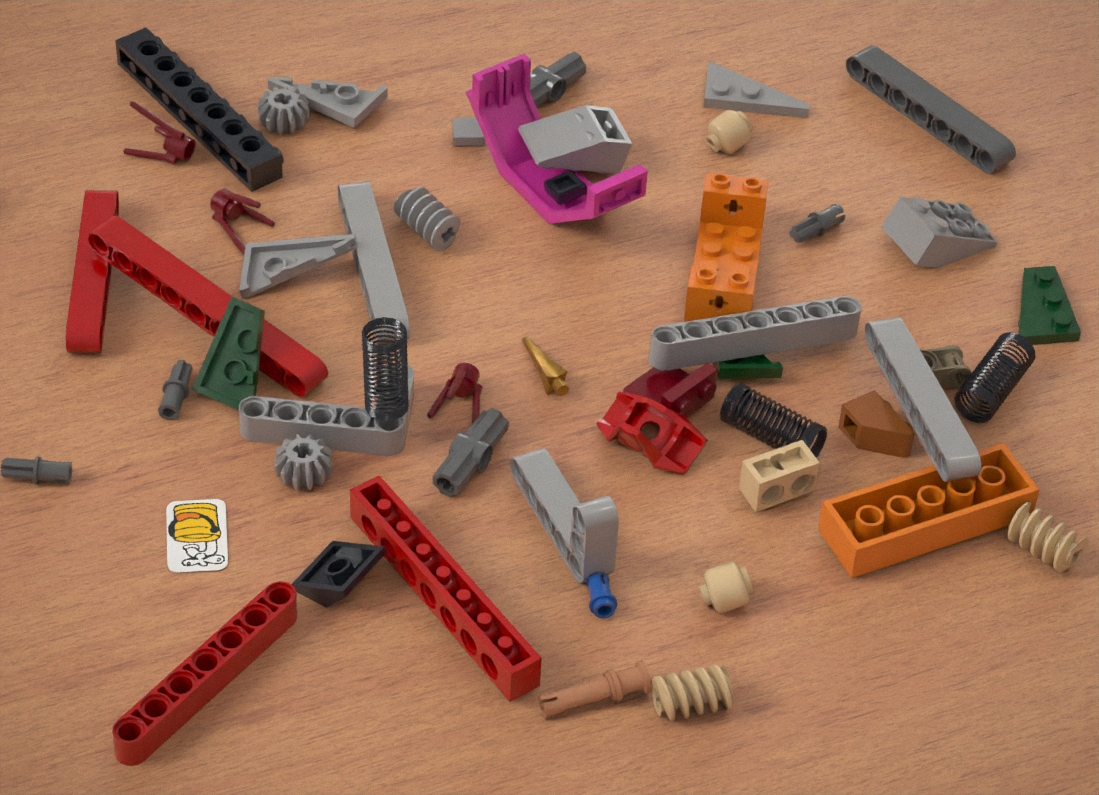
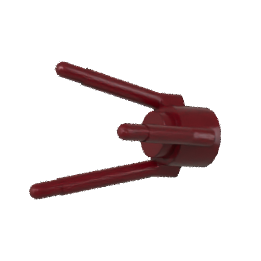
[123,101,196,164]
[210,188,275,255]
[427,362,483,425]

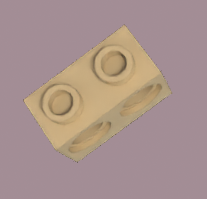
[739,440,820,512]

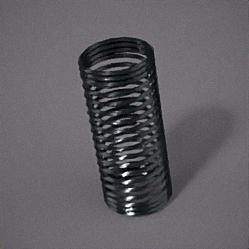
[362,317,409,421]
[954,332,1036,423]
[720,383,827,458]

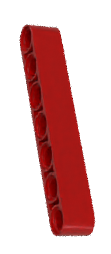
[66,190,119,353]
[112,581,297,766]

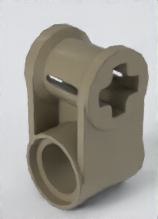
[920,345,972,390]

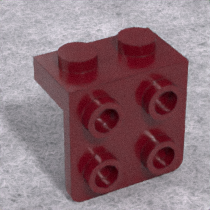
[623,362,717,418]

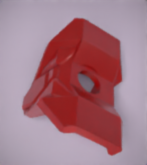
[596,392,708,475]

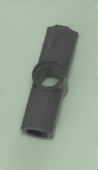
[530,51,586,107]
[433,408,509,497]

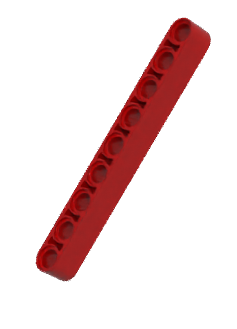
[88,216,328,398]

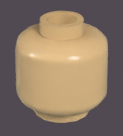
[706,109,753,155]
[699,562,754,613]

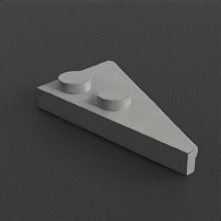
[703,62,809,118]
[268,77,388,128]
[239,234,358,299]

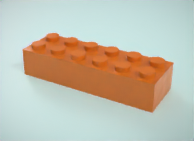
[818,443,1040,578]

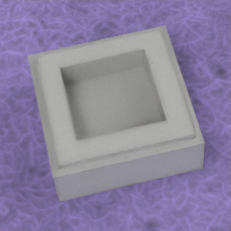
[453,118,484,146]

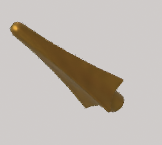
[522,336,569,396]

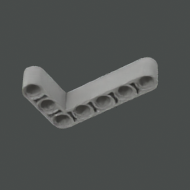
[239,364,414,456]
[510,448,619,584]

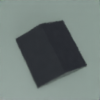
[291,541,387,608]

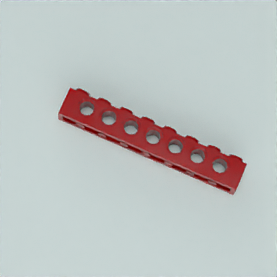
[350,475,542,702]

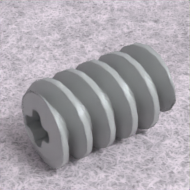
[393,187,460,252]

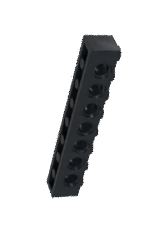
[115,27,284,192]

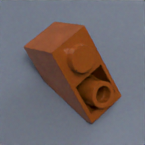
[838,390,915,458]

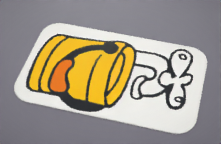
[166,499,228,573]

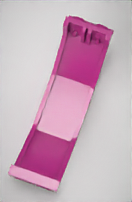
[466,54,648,224]

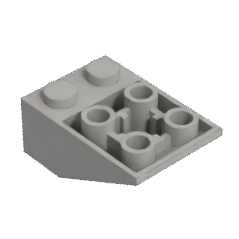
[518,105,632,174]
[881,197,998,268]

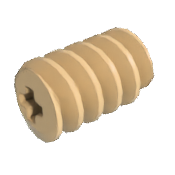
[1007,502,1089,573]
[651,665,733,721]

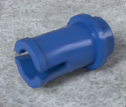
[586,572,618,619]

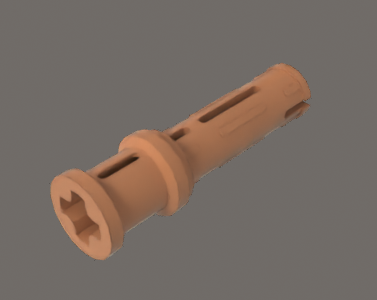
[538,660,652,719]

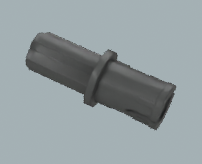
[790,204,845,243]
[158,360,193,420]
[1,456,72,484]

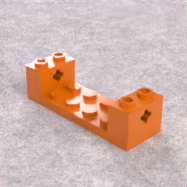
[684,173,769,322]

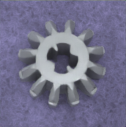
[258,86,310,136]
[274,434,333,491]

